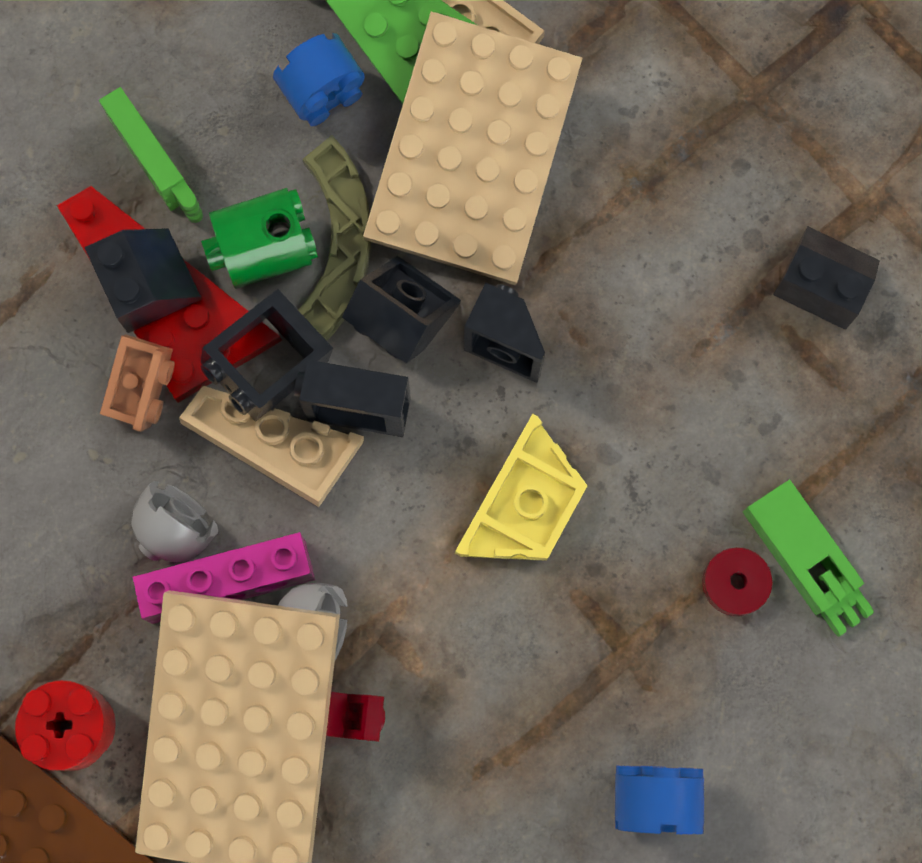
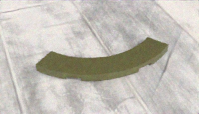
[298,135,372,341]

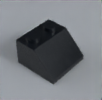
[773,226,880,330]
[84,228,202,333]
[342,256,461,364]
[464,283,545,383]

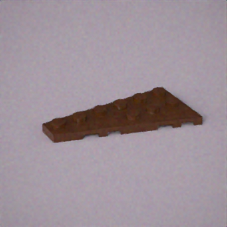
[0,734,158,863]

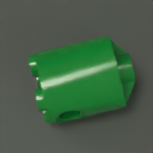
[201,188,318,289]

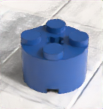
[273,33,365,126]
[615,765,704,834]

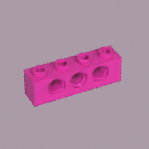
[133,532,315,624]

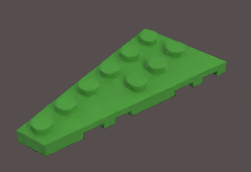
[325,0,477,105]

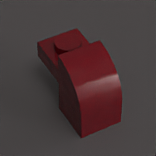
[326,692,385,742]

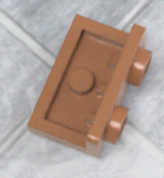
[100,335,175,432]

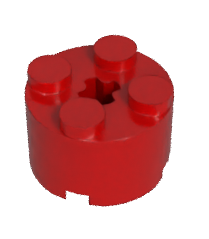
[15,680,116,771]

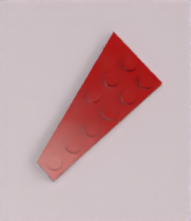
[56,186,282,403]

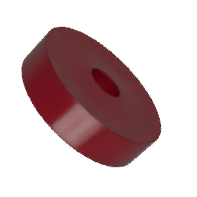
[702,547,772,616]

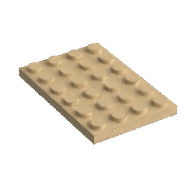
[363,11,582,285]
[135,590,340,863]

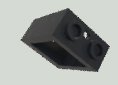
[200,289,333,422]
[294,360,411,437]

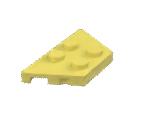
[455,414,587,560]

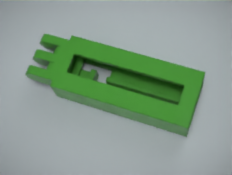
[99,87,203,223]
[742,479,874,637]

